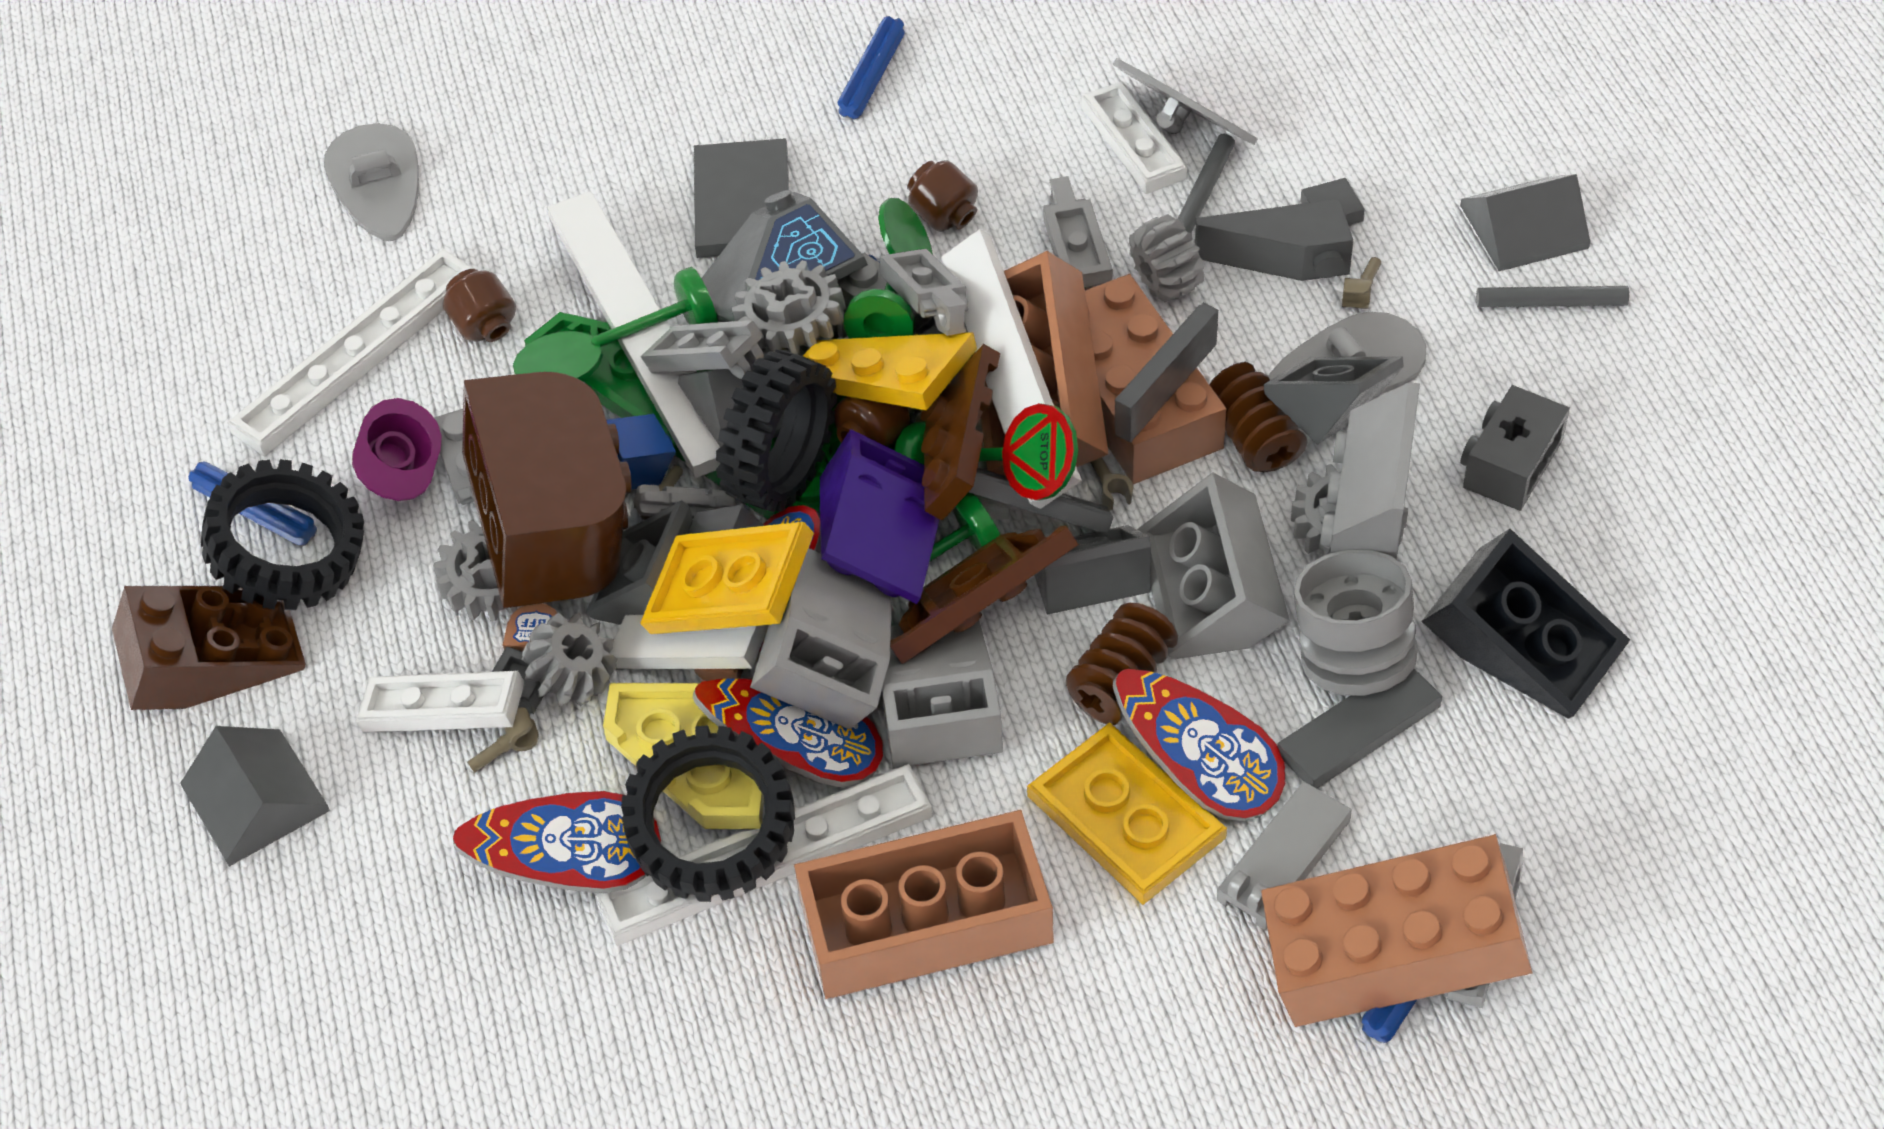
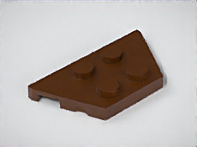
[890,525,1079,664]

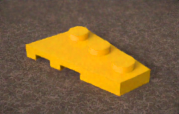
[803,332,977,411]

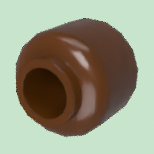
[907,160,978,232]
[443,269,516,342]
[834,396,910,448]

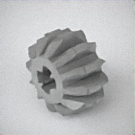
[1129,214,1204,302]
[521,612,618,707]

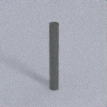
[1177,134,1235,233]
[1476,286,1629,307]

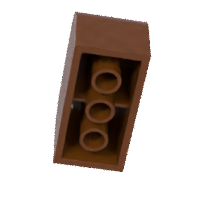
[462,372,632,609]

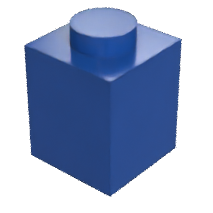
[606,414,676,490]

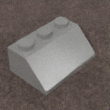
[1320,382,1420,560]
[1137,472,1290,659]

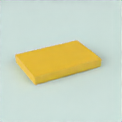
[640,522,814,634]
[1027,722,1227,905]

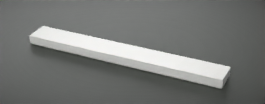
[547,191,720,478]

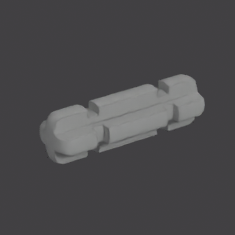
[633,485,735,519]

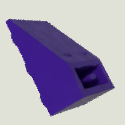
[819,429,940,604]

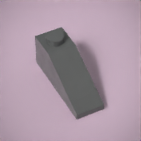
[1195,199,1353,281]

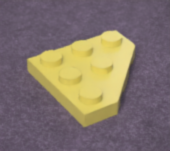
[603,683,764,829]

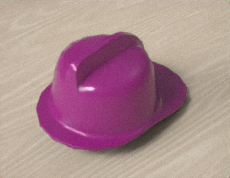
[352,398,442,501]

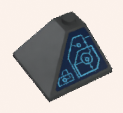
[702,190,868,322]

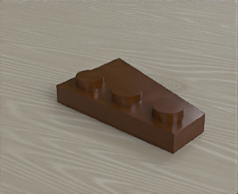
[921,343,1000,521]

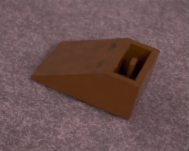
[112,586,306,710]

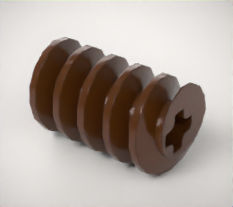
[1209,361,1308,473]
[1066,602,1178,725]

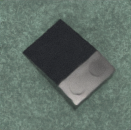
[1421,529,1631,719]

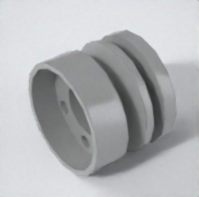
[1294,549,1418,696]

